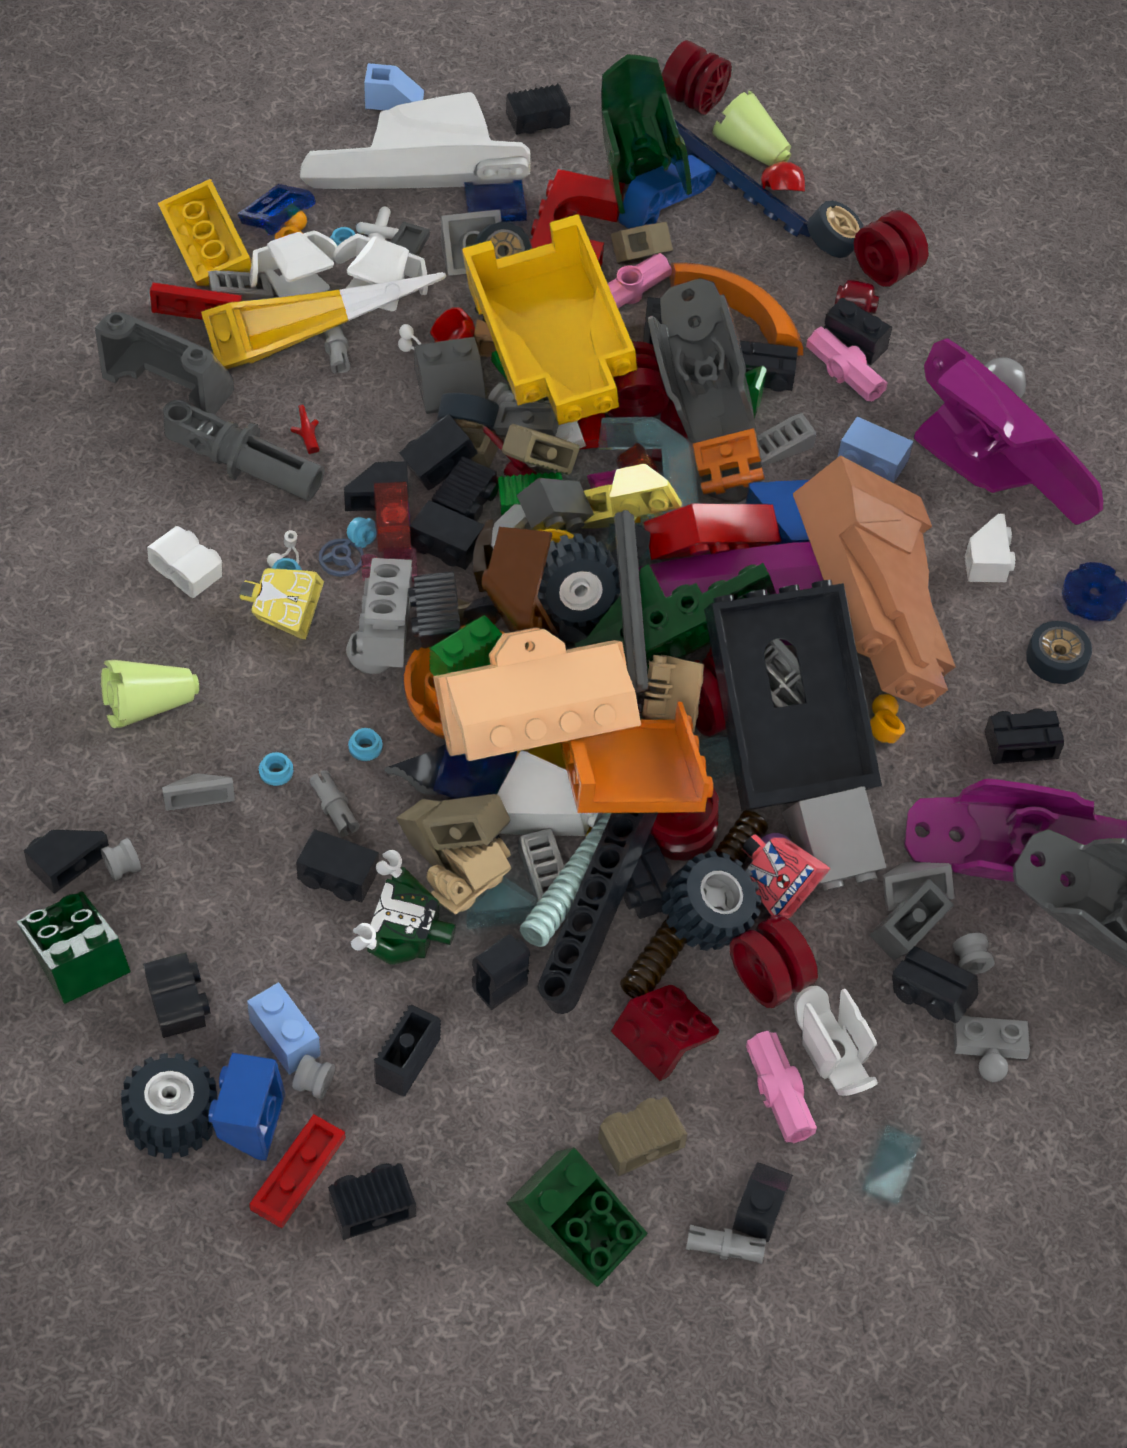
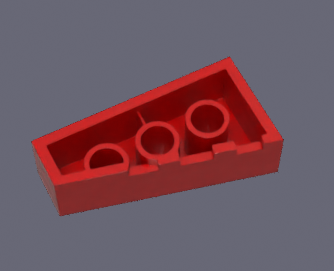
[643,503,781,560]

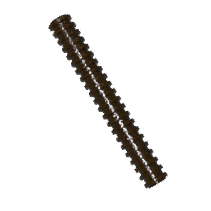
[620,810,768,999]

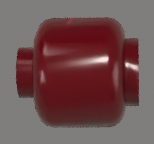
[835,280,880,314]

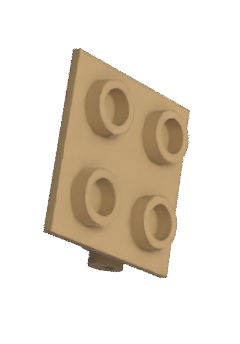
[641,655,704,732]
[427,865,511,915]

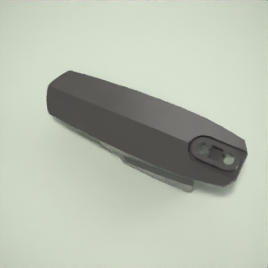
[648,278,764,502]
[1013,829,1127,968]

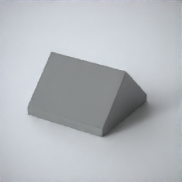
[441,210,505,276]

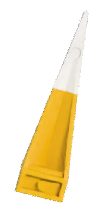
[201,272,446,369]

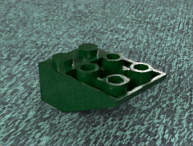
[17,891,131,1004]
[506,1147,648,1287]

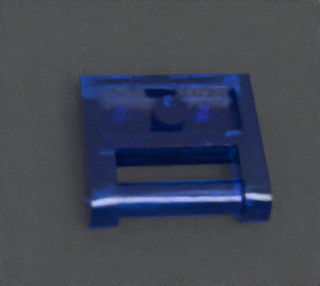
[464,179,527,222]
[238,184,316,235]

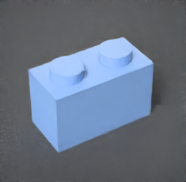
[837,417,913,483]
[247,982,320,1075]

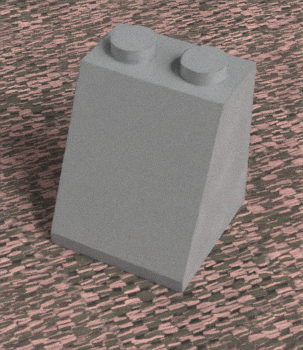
[782,786,887,891]

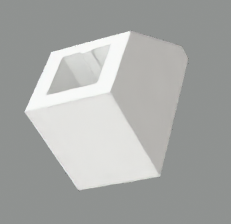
[965,514,1015,582]

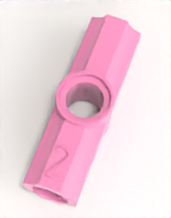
[608,253,672,308]
[806,326,887,402]
[746,1031,817,1143]

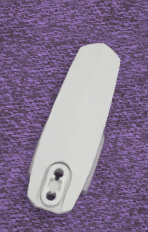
[300,92,530,189]

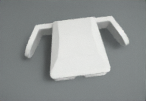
[250,230,337,297]
[333,233,428,311]
[794,986,878,1096]

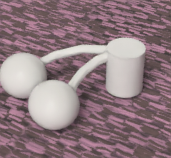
[398,324,421,352]
[267,530,299,567]

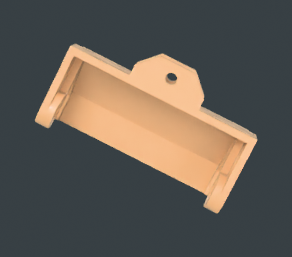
[433,628,641,761]

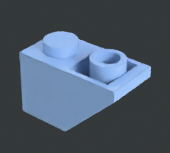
[364,63,424,110]

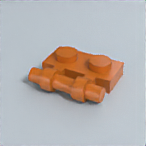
[693,428,765,495]

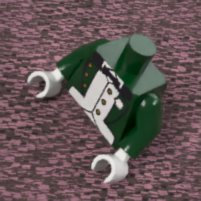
[351,850,456,965]

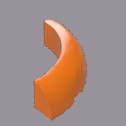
[669,263,803,356]

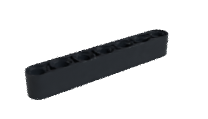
[538,813,658,1014]

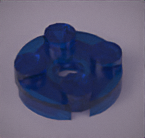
[1062,562,1127,621]

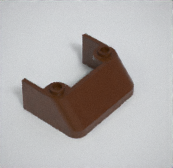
[482,526,569,650]

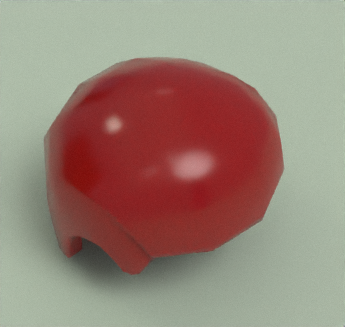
[761,162,805,192]
[430,307,475,343]

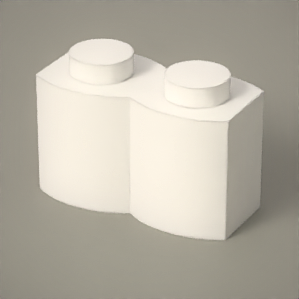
[147,526,222,598]

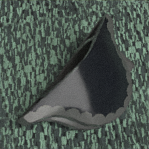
[384,744,470,795]

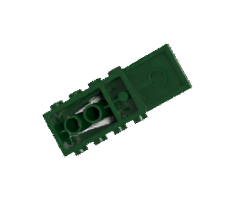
[575,563,776,675]

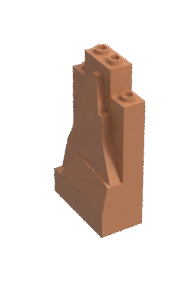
[793,455,956,708]

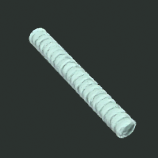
[520,813,628,947]

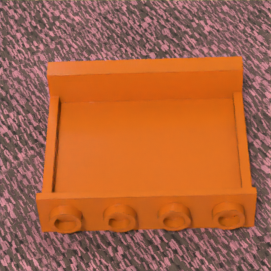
[559,702,713,813]

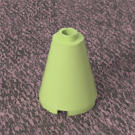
[712,91,791,166]
[101,660,199,728]

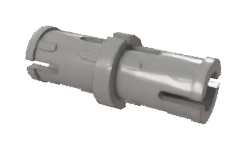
[324,324,350,374]
[310,770,360,837]
[686,1225,766,1264]

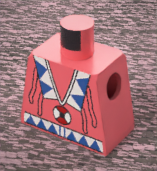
[742,834,831,919]

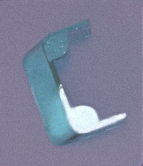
[598,417,699,552]

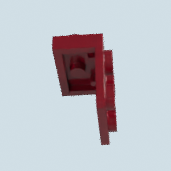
[611,985,719,1081]

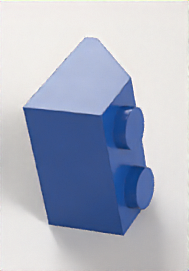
[208,1053,286,1161]

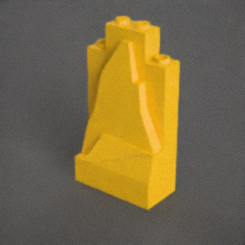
[462,214,637,425]

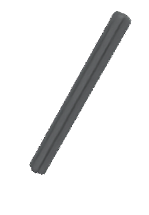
[614,510,648,693]

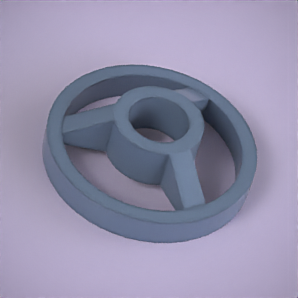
[319,539,364,577]

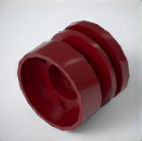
[662,40,732,115]
[606,341,669,422]

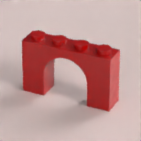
[530,169,625,267]

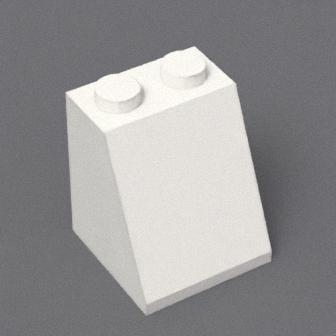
[497,750,602,836]

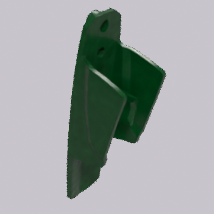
[601,54,692,214]

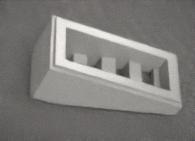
[208,271,273,301]
[758,413,816,467]
[518,829,564,902]

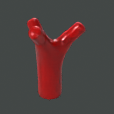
[290,404,320,454]

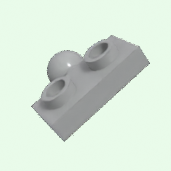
[953,1016,1030,1082]

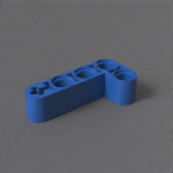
[618,155,716,229]

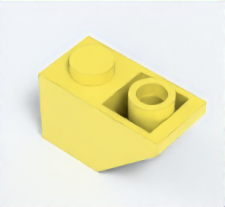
[609,464,682,517]

